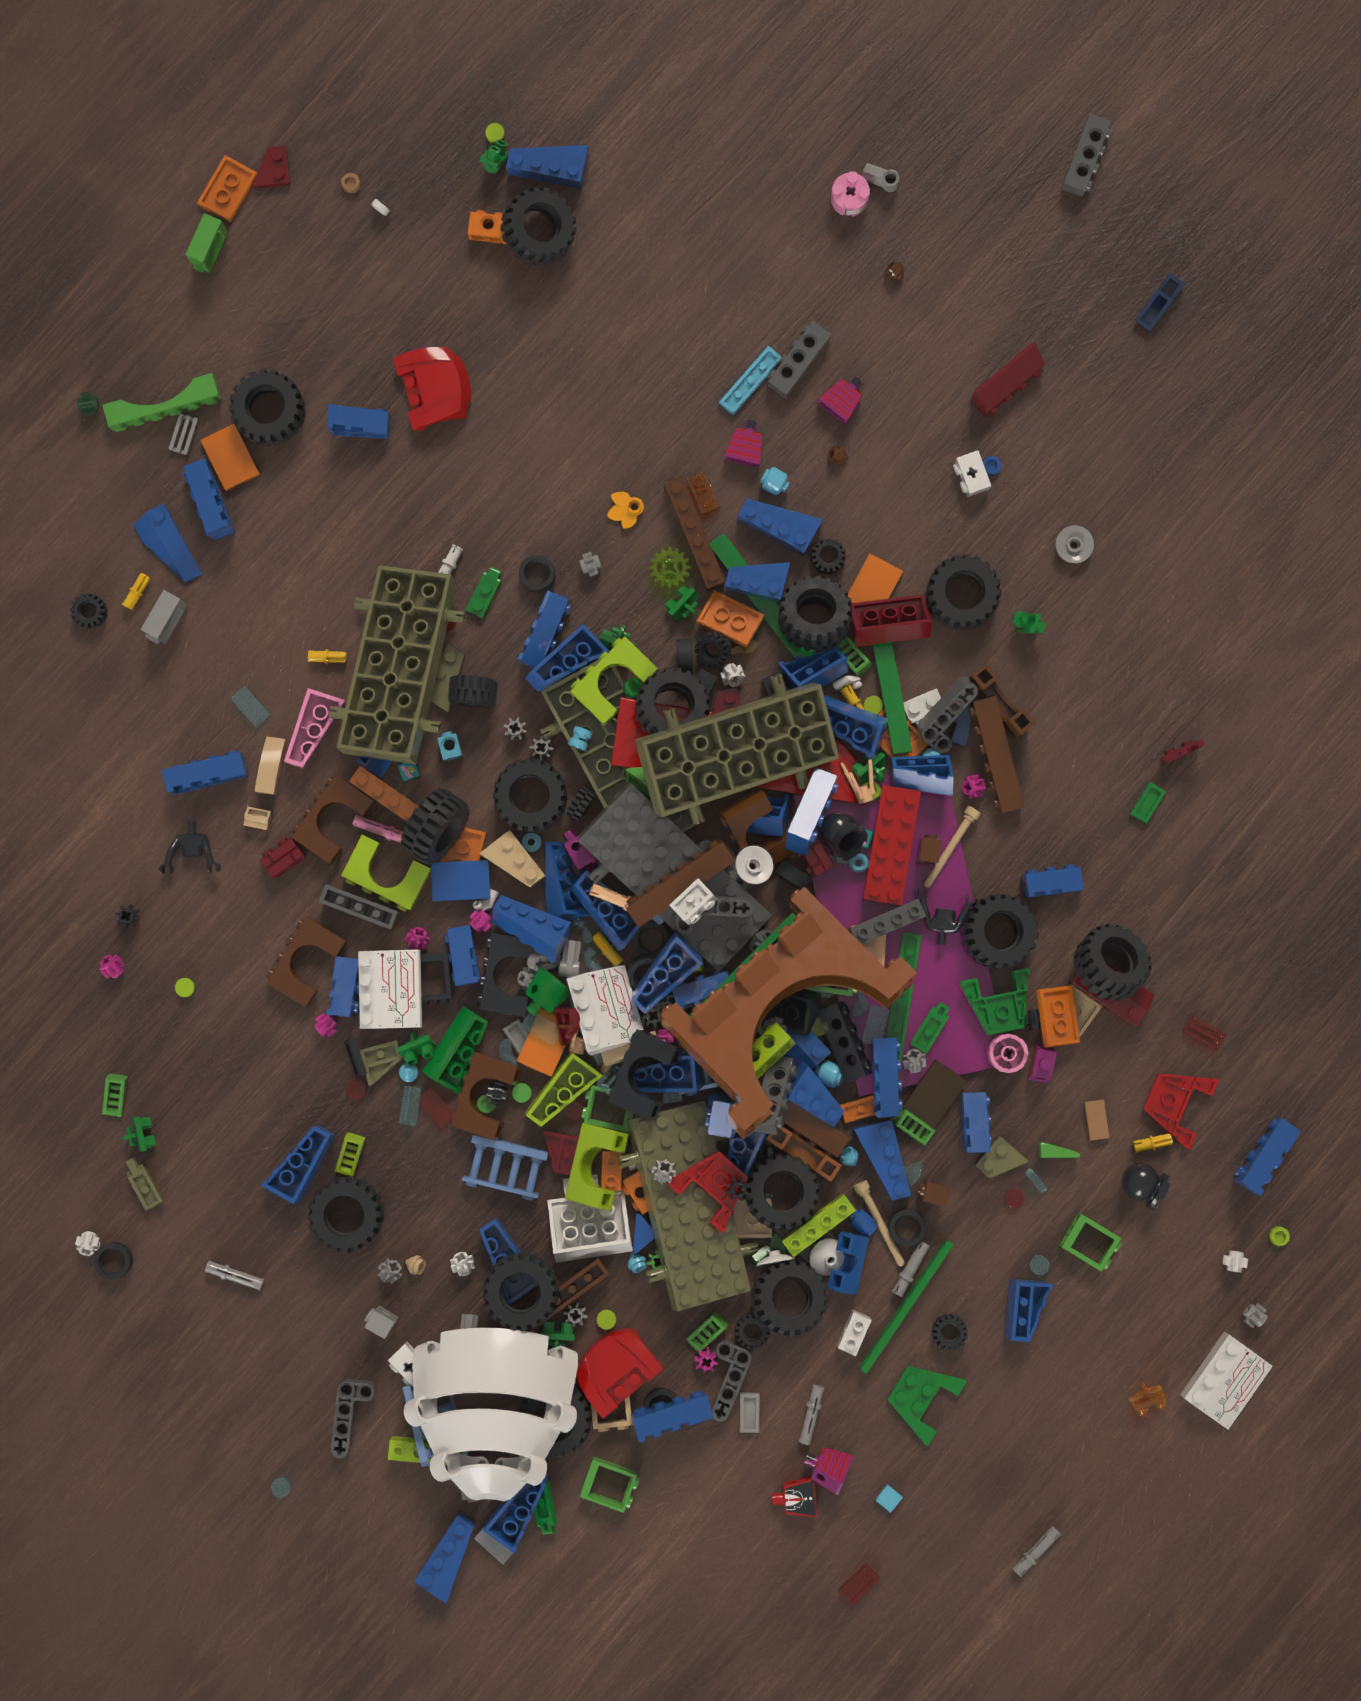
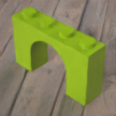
[570,637,658,725]
[341,835,431,912]
[565,1123,629,1211]

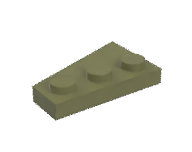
[431,644,465,713]

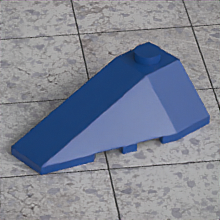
[545,842,590,921]
[767,1014,831,1070]

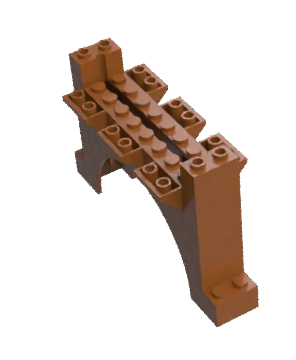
[661,887,917,1140]

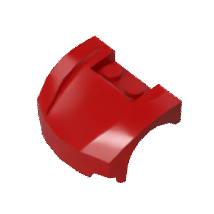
[393,346,472,431]
[576,1328,664,1418]

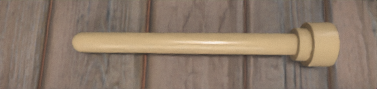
[924,806,981,888]
[853,1180,905,1266]

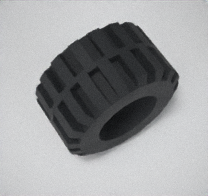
[448,675,498,708]

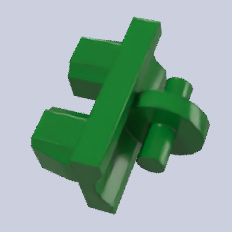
[479,139,509,174]
[665,586,700,622]
[1012,611,1047,635]
[599,625,635,650]
[852,752,886,786]
[397,1032,437,1066]
[122,1116,156,1152]
[539,1320,575,1348]

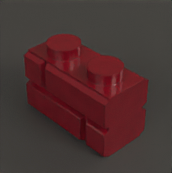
[796,836,835,878]
[260,837,306,879]

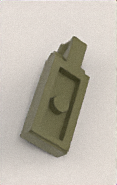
[126,1157,164,1211]

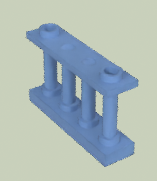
[462,1134,549,1201]
[402,1385,467,1467]

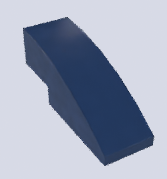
[1135,273,1185,331]
[950,694,971,748]

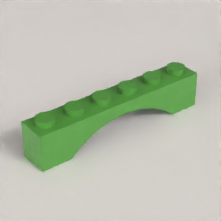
[102,373,222,432]

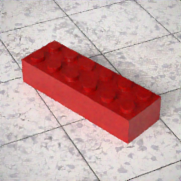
[862,785,921,906]

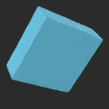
[875,1484,903,1513]

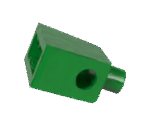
[525,967,571,1016]

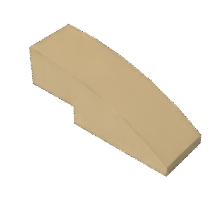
[255,737,286,795]

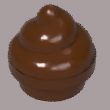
[885,260,904,280]
[828,446,848,465]

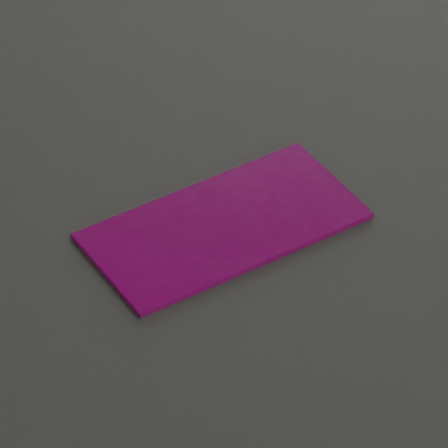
[794,775,1008,1096]

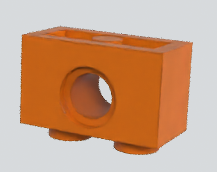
[468,210,507,244]
[602,1150,622,1191]
[621,1171,648,1215]

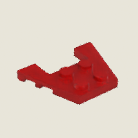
[1142,1074,1219,1149]
[666,1151,748,1233]

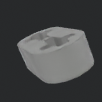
[527,952,561,972]

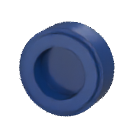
[983,456,1001,476]

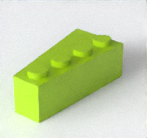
[525,1052,603,1127]

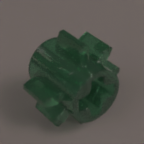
[77,391,100,416]

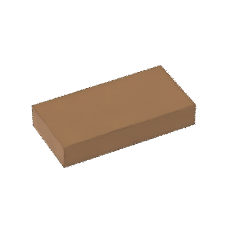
[1084,1099,1109,1141]

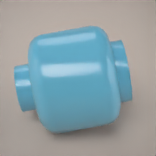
[760,467,789,495]
[815,1060,844,1088]

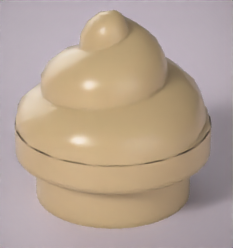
[405,1255,426,1275]

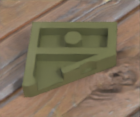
[360,1040,403,1086]
[975,1136,1028,1178]

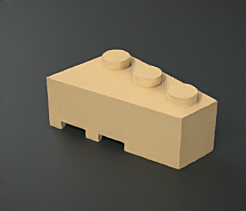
[479,830,545,888]

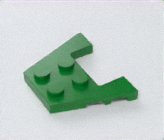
[959,968,1030,1035]
[887,1365,967,1446]

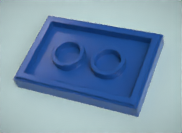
[431,860,491,901]

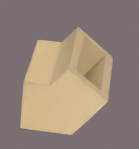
[243,807,271,831]

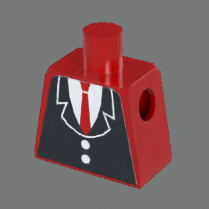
[772,1476,817,1517]

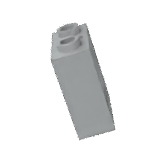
[141,590,188,644]

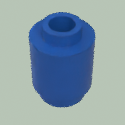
[849,1209,878,1237]

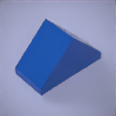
[633,1212,655,1253]

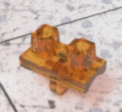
[1128,1383,1168,1417]

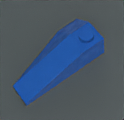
[134,504,202,583]

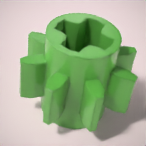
[647,1249,662,1270]

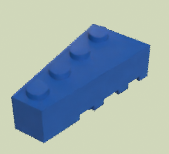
[492,895,571,964]
[632,930,703,1014]
[635,1052,704,1092]
[727,1129,768,1179]
[483,1474,548,1553]

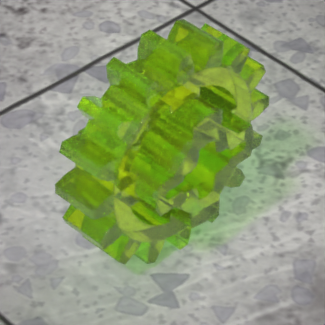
[649,547,690,589]

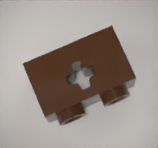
[916,834,942,865]
[917,1179,950,1207]

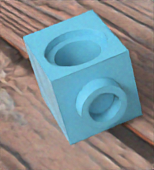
[437,731,463,762]

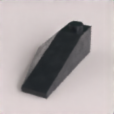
[768,989,822,1036]

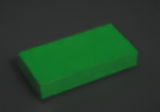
[1129,782,1166,824]

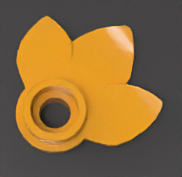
[607,492,644,529]

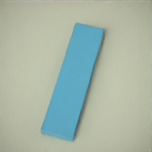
[719,346,782,415]

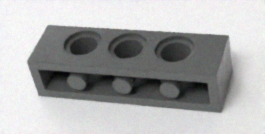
[1061,114,1112,197]
[767,321,831,399]
[319,884,400,930]
[847,899,926,944]
[754,1057,797,1135]

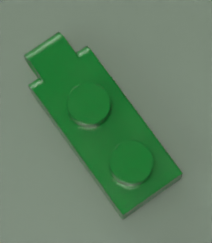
[465,566,502,619]
[909,1002,950,1054]
[534,1480,557,1535]

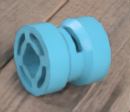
[568,726,592,751]

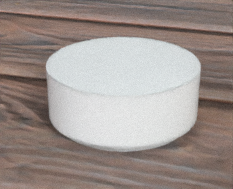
[371,199,390,216]

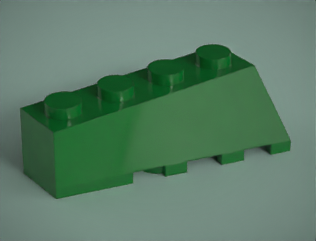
[422,1006,488,1093]

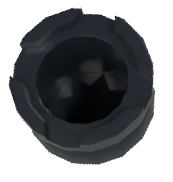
[820,811,868,860]
[1121,1163,1172,1211]

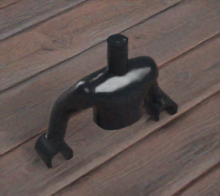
[159,821,221,874]
[915,889,978,945]

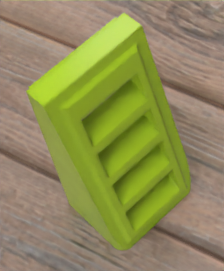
[335,1132,366,1177]

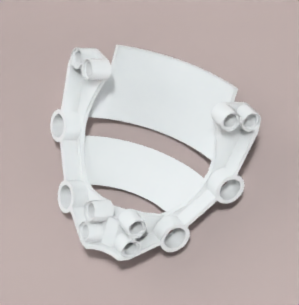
[404,1328,578,1502]

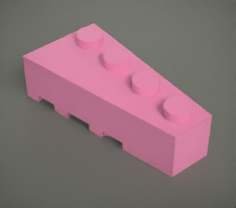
[284,688,345,768]

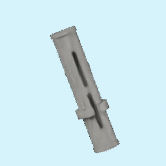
[892,1241,931,1297]
[205,1260,264,1291]
[799,1384,825,1445]
[1012,1526,1061,1578]

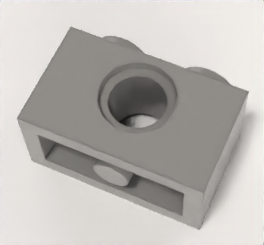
[364,1306,399,1339]

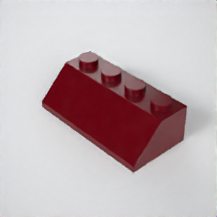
[971,342,1045,417]
[851,594,932,647]
[1069,960,1154,1027]

